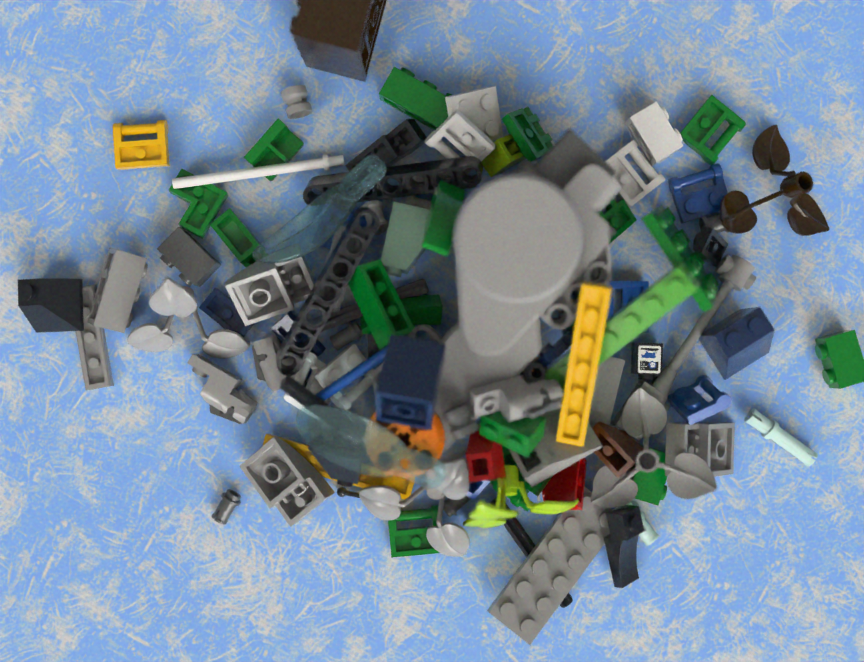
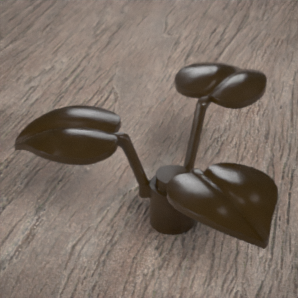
[720,125,830,236]

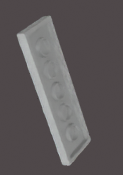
[487,487,613,645]

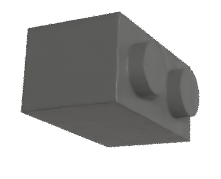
[157,226,221,287]

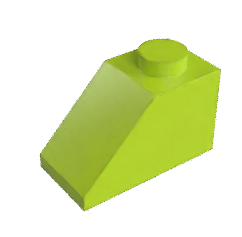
[481,134,526,177]

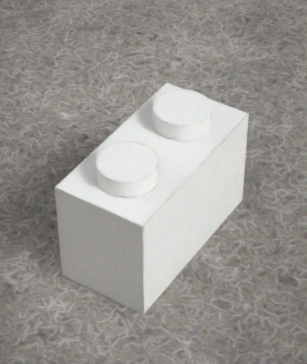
[625,101,683,166]

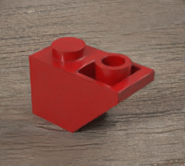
[466,425,506,482]

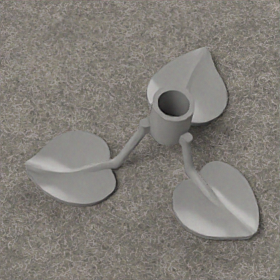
[127,277,250,359]
[591,388,717,508]
[359,458,470,557]

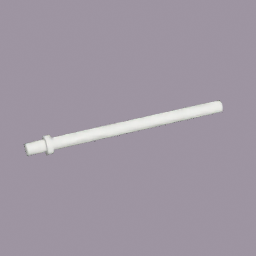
[172,155,344,189]

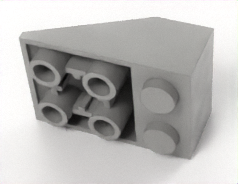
[508,407,603,487]

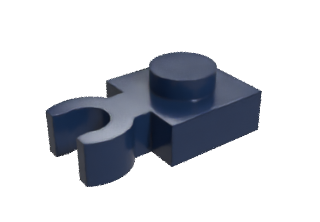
[534,331,574,368]

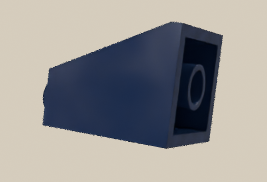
[699,307,775,380]
[375,334,446,430]

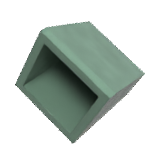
[381,202,430,277]

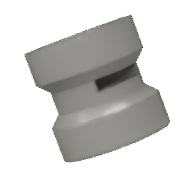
[281,85,313,119]

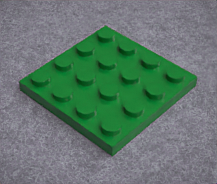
[642,205,719,313]

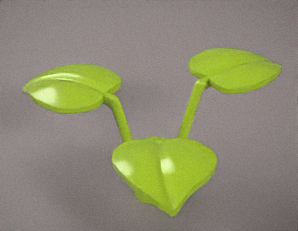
[463,465,579,528]

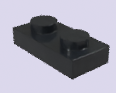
[692,225,728,267]

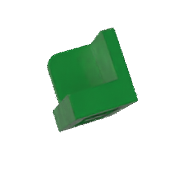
[244,119,304,181]

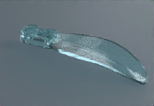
[253,155,386,264]
[296,405,446,488]

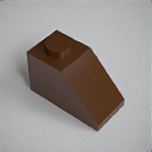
[592,421,644,479]

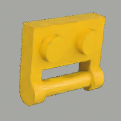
[113,120,170,170]

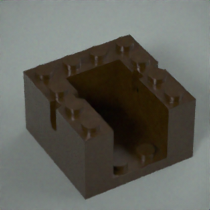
[290,0,387,82]

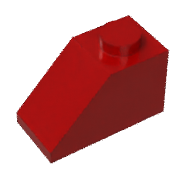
[542,458,587,510]

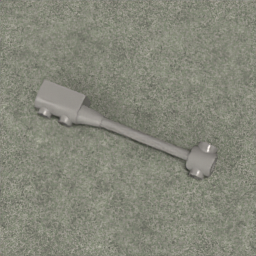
[611,254,756,441]

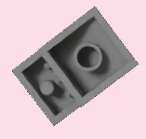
[225,243,315,326]
[665,422,735,477]
[239,436,335,527]

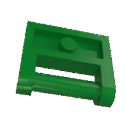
[680,95,746,165]
[388,505,440,558]

